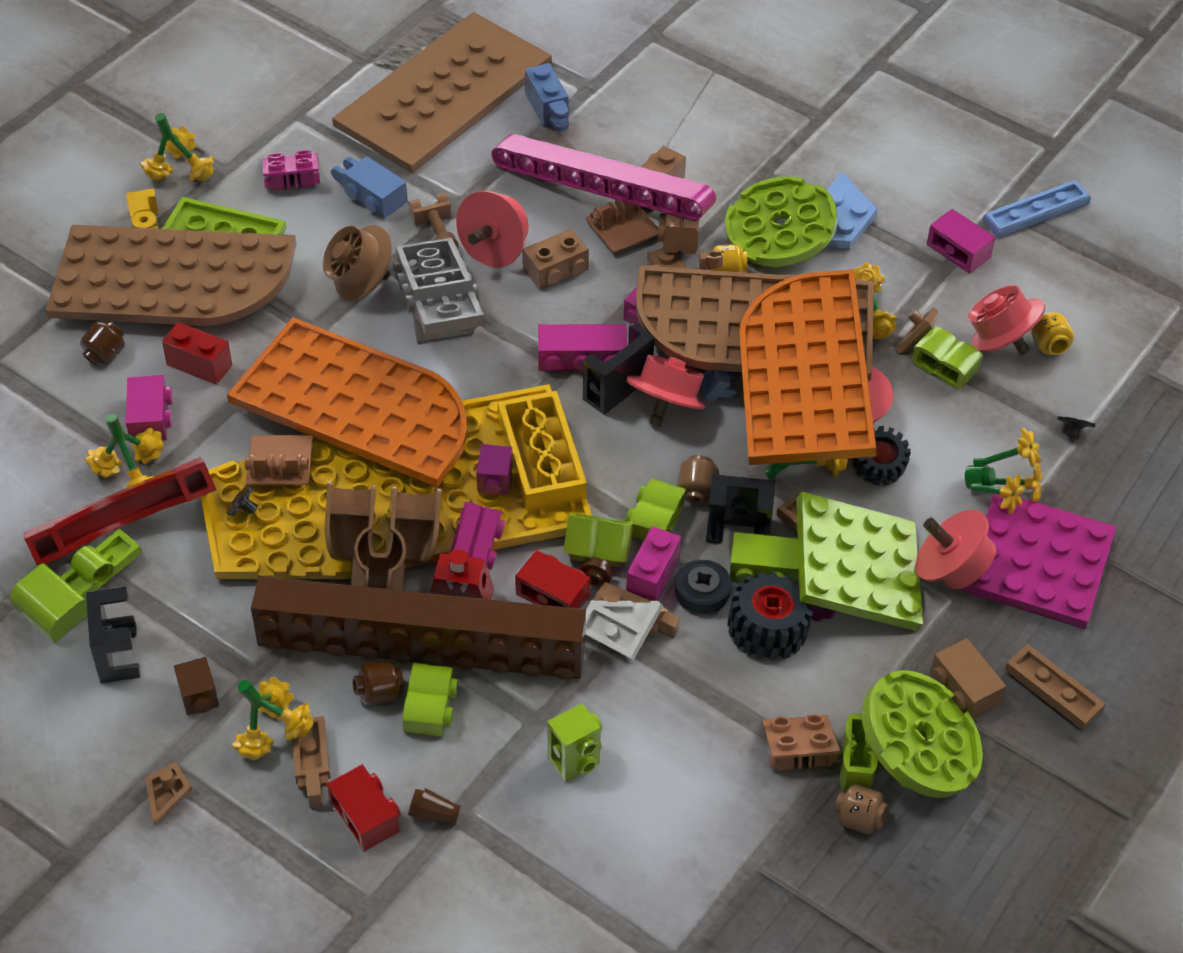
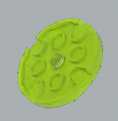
[725,177,838,268]
[862,670,983,798]

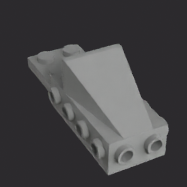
[393,237,485,343]

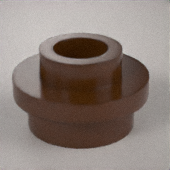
[581,557,612,586]

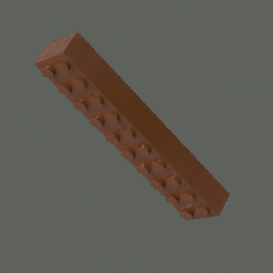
[251,576,586,679]

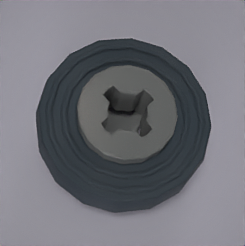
[675,559,732,614]

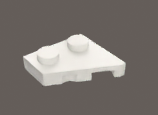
[586,600,663,660]

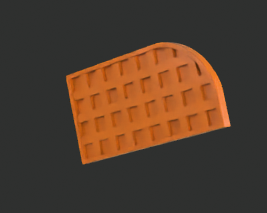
[739,269,876,465]
[227,317,467,487]

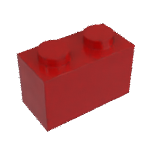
[162,322,233,385]
[515,550,590,609]
[327,764,401,852]

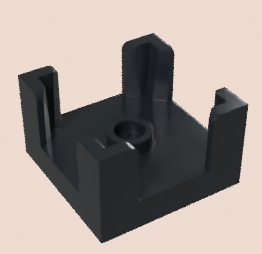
[706,474,776,543]
[86,586,141,683]

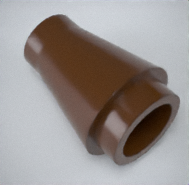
[408,788,461,825]

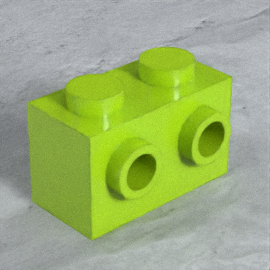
[547,703,603,782]

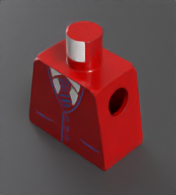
[430,549,494,600]

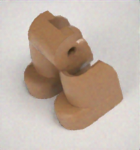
[325,481,441,591]

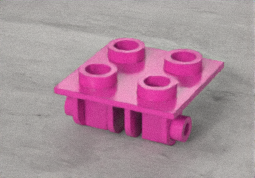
[263,150,320,191]

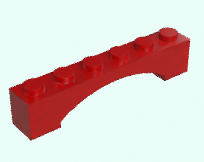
[24,457,217,566]

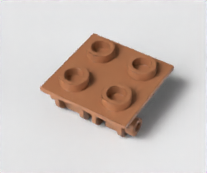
[586,200,659,254]
[245,435,313,485]
[762,714,841,771]

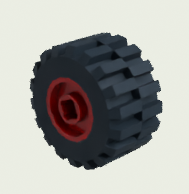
[727,572,813,660]

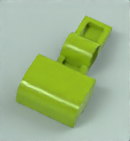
[10,528,143,644]

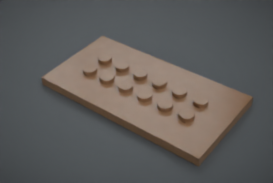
[332,12,552,173]

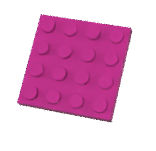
[961,494,1116,629]

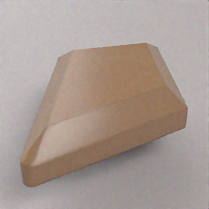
[895,307,938,354]
[145,761,192,825]

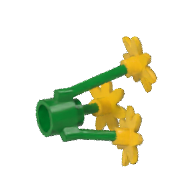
[964,428,1043,515]

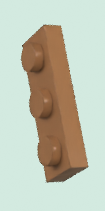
[1005,644,1106,730]

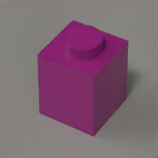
[476,444,513,495]

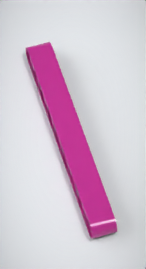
[491,134,716,220]

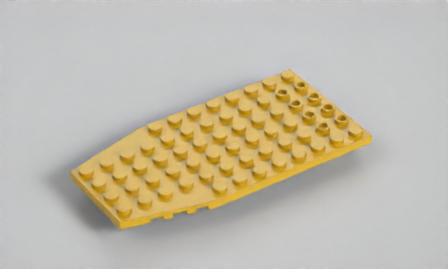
[201,384,592,579]

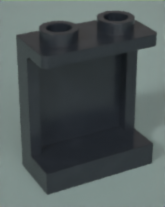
[583,323,655,415]

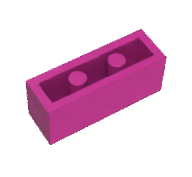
[538,324,627,371]

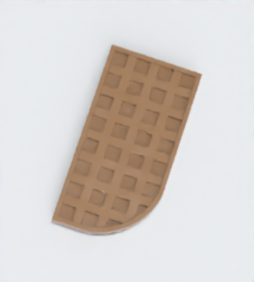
[45,225,297,326]
[636,265,874,381]

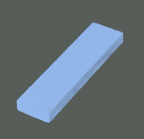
[983,180,1091,238]

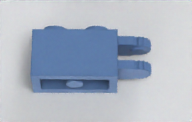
[525,63,569,132]
[330,156,408,219]

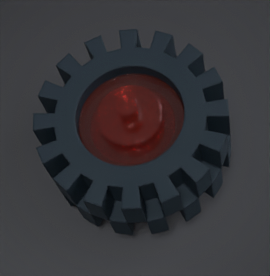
[852,426,911,486]

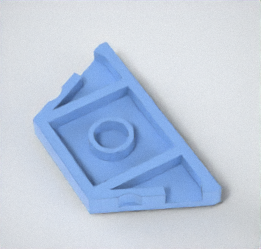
[826,173,877,249]

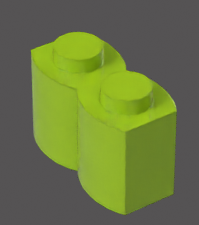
[912,327,983,389]
[625,478,686,541]
[563,513,633,567]
[402,663,459,737]
[840,713,878,793]

